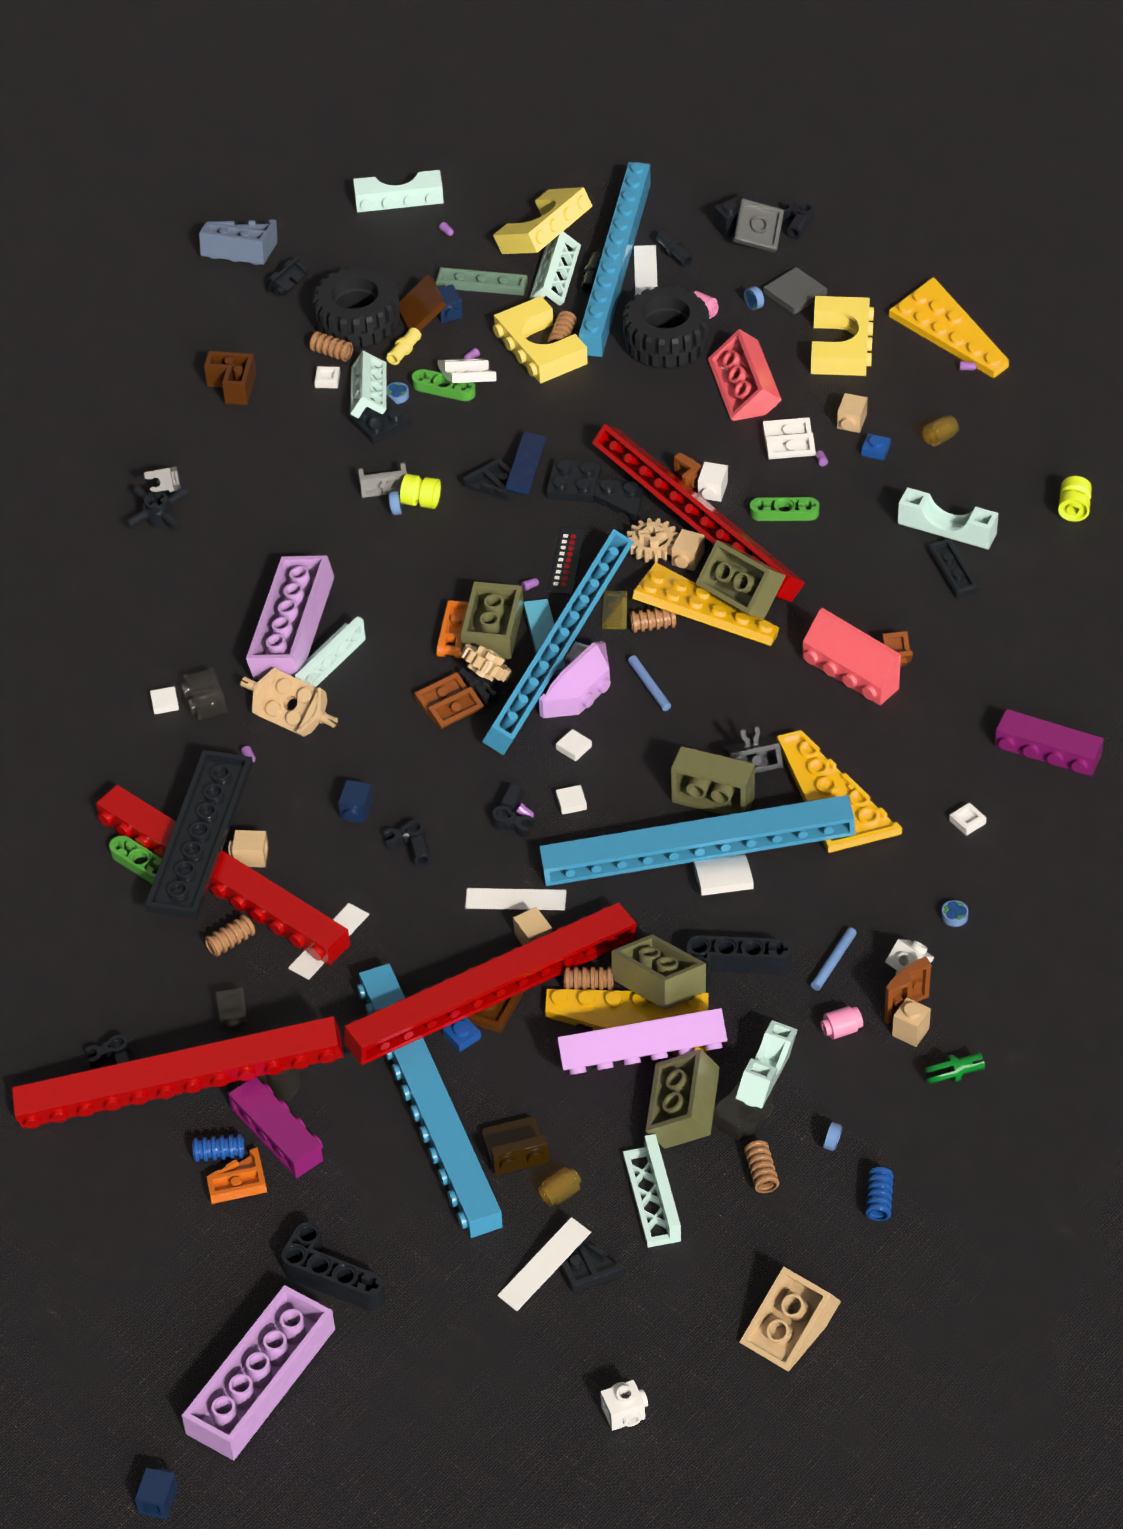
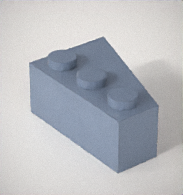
[199,220,278,265]

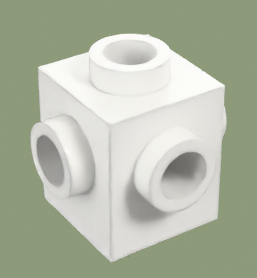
[885,939,934,975]
[600,1380,648,1431]

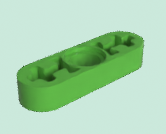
[412,369,476,401]
[750,497,819,521]
[109,836,162,884]

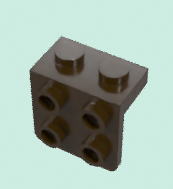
[482,1117,549,1176]

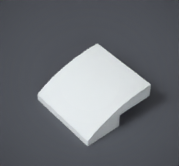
[438,358,496,383]
[763,418,816,459]
[693,853,754,896]

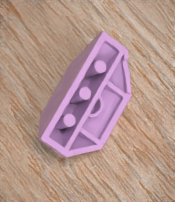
[539,641,611,718]

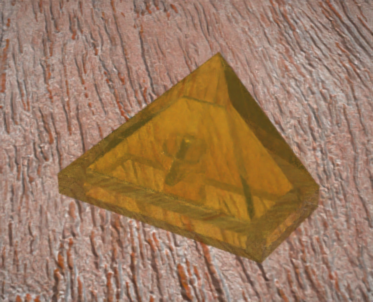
[602,590,629,629]

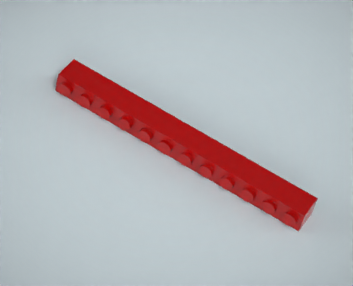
[592,424,805,602]
[96,785,350,966]
[344,902,637,1066]
[12,1016,344,1128]

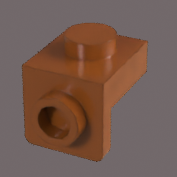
[674,452,701,489]
[882,631,913,667]

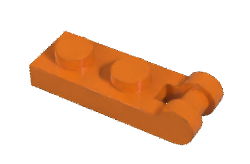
[437,600,469,659]

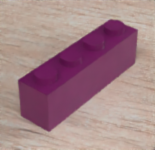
[995,709,1104,776]
[228,1077,323,1179]

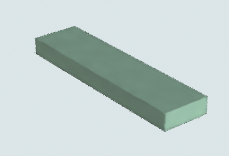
[436,268,528,296]

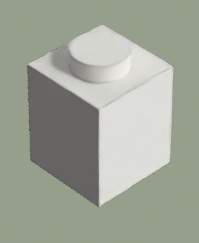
[698,462,728,502]

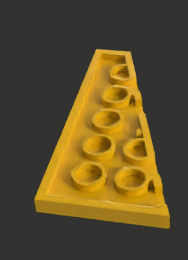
[889,277,1009,378]
[632,562,779,646]
[777,730,902,853]
[545,989,709,1056]

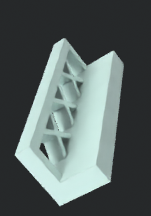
[530,231,581,306]
[350,351,386,418]
[295,616,366,687]
[623,1134,681,1248]

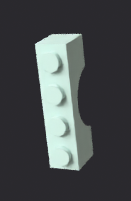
[353,170,444,212]
[898,487,998,550]
[736,1020,797,1108]

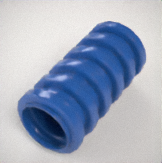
[192,1133,245,1162]
[866,1167,894,1221]

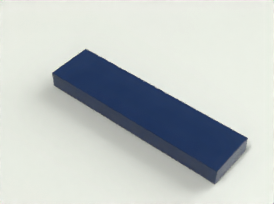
[506,432,547,495]

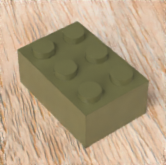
[695,540,786,619]
[461,581,524,659]
[671,746,755,815]
[612,934,706,1009]
[646,1049,720,1149]

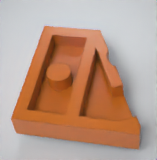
[206,1147,267,1204]

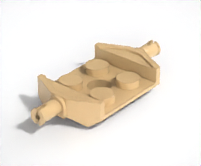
[240,668,338,737]

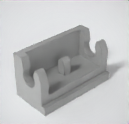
[358,462,407,498]
[144,466,181,492]

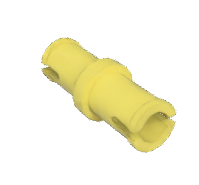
[387,328,421,365]

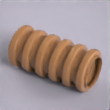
[547,311,577,344]
[309,331,353,362]
[630,608,676,633]
[205,915,255,957]
[564,967,614,990]
[744,1140,779,1193]

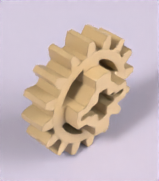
[627,518,679,563]
[460,644,512,682]

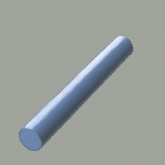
[628,655,671,711]
[811,927,857,991]

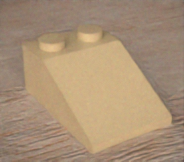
[739,1266,841,1372]

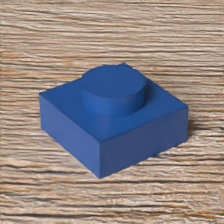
[861,433,891,460]
[443,1018,481,1052]

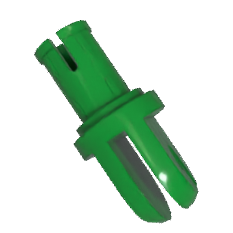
[924,1052,985,1084]

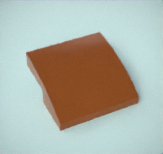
[414,672,484,729]
[884,956,931,1024]

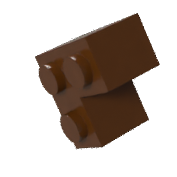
[204,351,256,405]

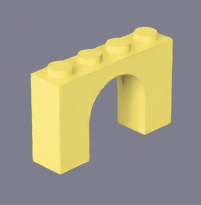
[493,187,592,254]
[493,296,588,384]
[811,296,874,376]

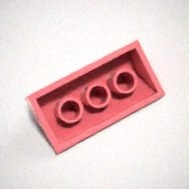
[708,329,781,421]
[803,608,901,706]

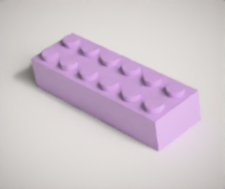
[246,555,334,680]
[558,1008,727,1075]
[182,1285,335,1461]

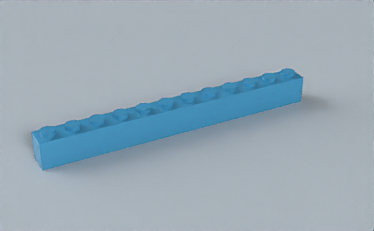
[579,162,651,357]
[482,529,634,755]
[540,795,855,886]
[357,963,503,1238]

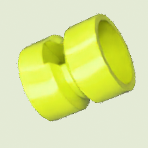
[400,474,441,509]
[1058,476,1092,522]

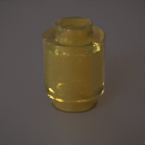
[923,416,959,447]
[538,1167,581,1207]

